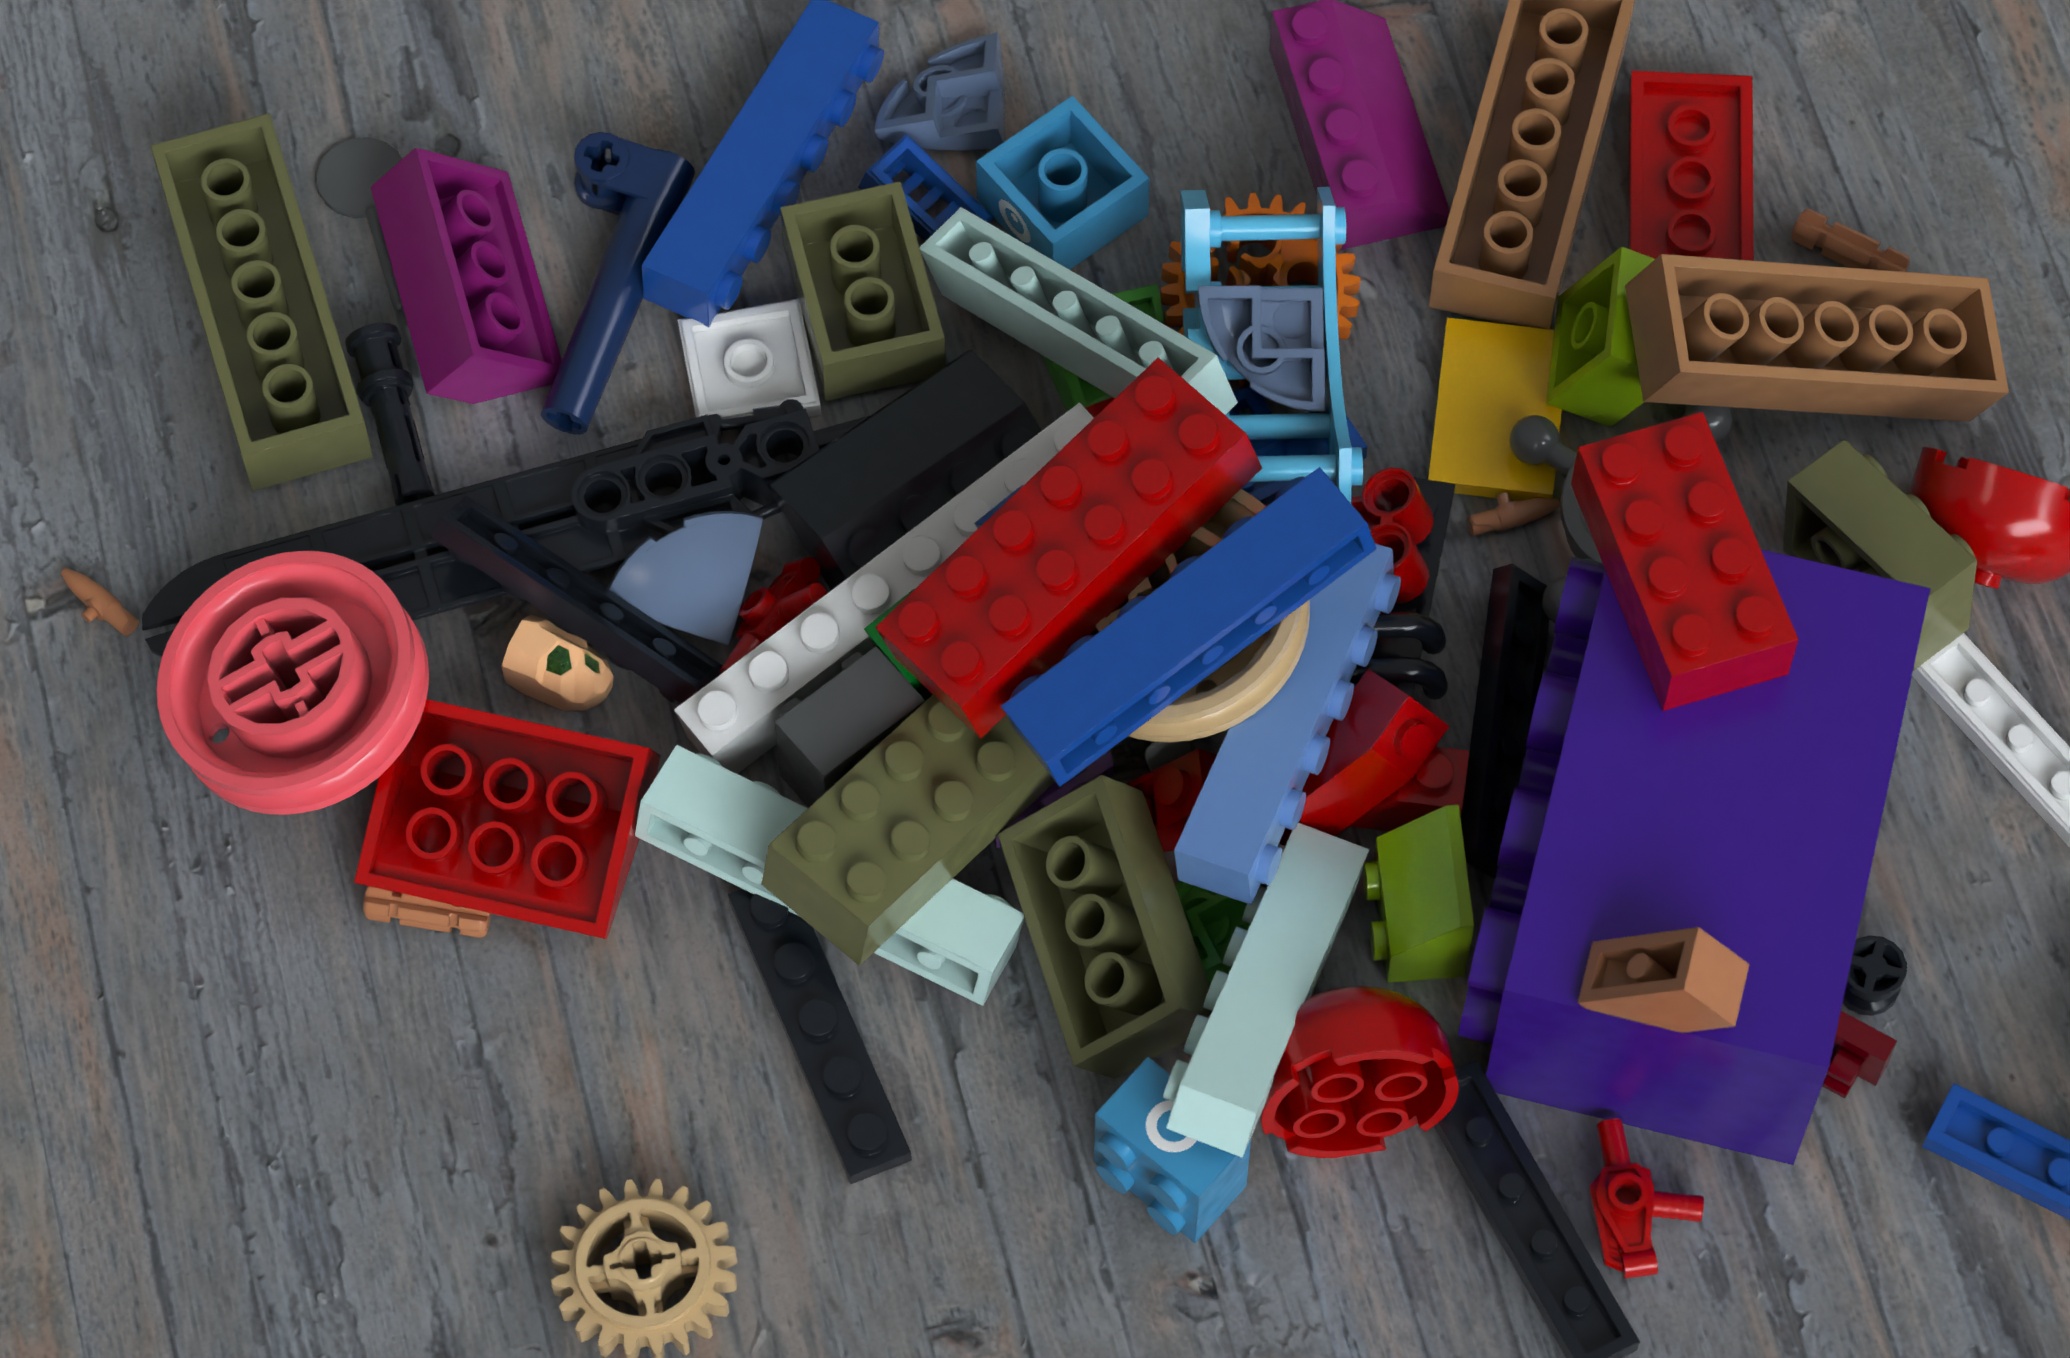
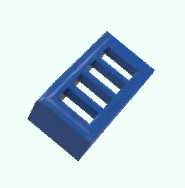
[858,134,994,241]

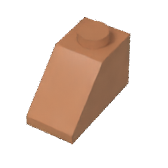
[1578,927,1750,1033]

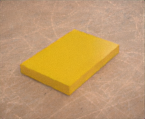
[1428,318,1562,501]

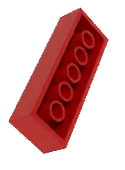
[875,357,1262,739]

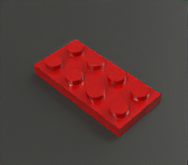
[1628,70,1754,261]

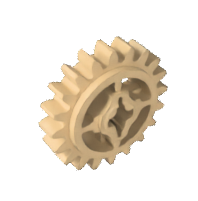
[551,1179,737,1358]

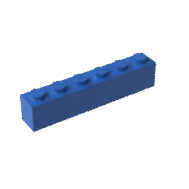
[641,0,884,327]
[1001,467,1377,787]

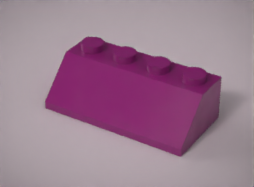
[1269,0,1450,250]
[370,147,562,404]

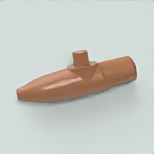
[1466,492,1560,537]
[61,568,139,636]

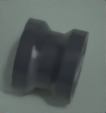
[1843,935,1907,1016]

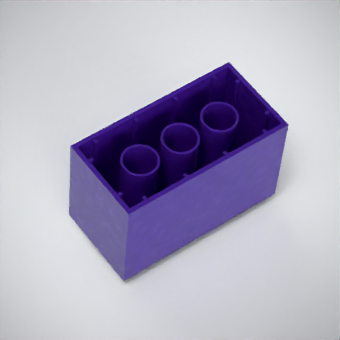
[1458,549,1930,1165]

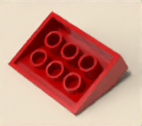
[354,699,661,939]

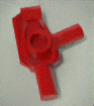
[719,557,827,674]
[1588,1118,1704,1279]

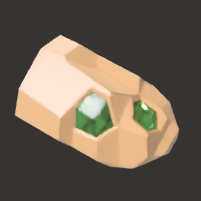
[502,615,614,711]

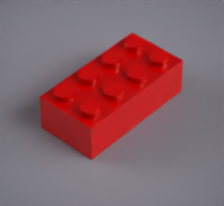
[1571,412,1799,711]

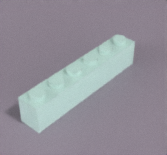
[919,207,1238,415]
[635,745,1025,1006]
[1163,823,1369,1158]

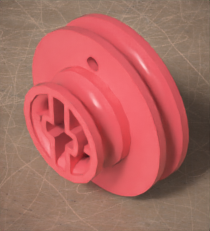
[156,551,429,815]

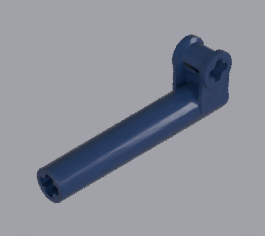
[540,132,695,435]

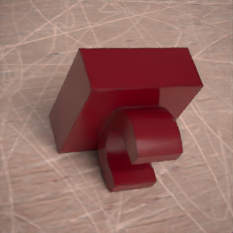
[1822,1011,1897,1098]

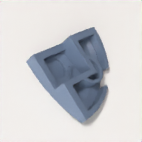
[875,33,1005,150]
[1198,286,1325,412]
[608,511,763,645]

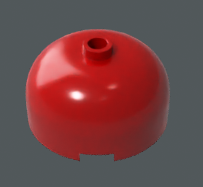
[1909,447,2070,590]
[1260,986,1459,1158]

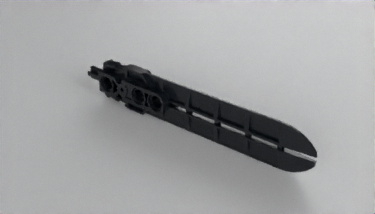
[142,399,871,657]

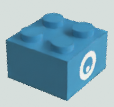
[976,95,1150,270]
[1094,1057,1251,1243]

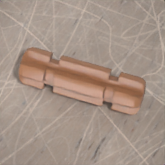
[1791,209,1910,272]
[363,886,492,938]

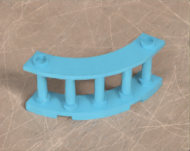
[1180,187,1363,503]

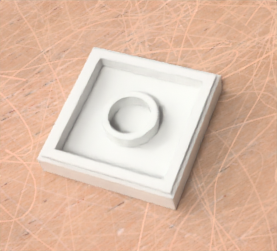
[678,299,821,432]

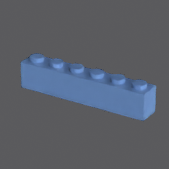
[1174,543,1401,905]

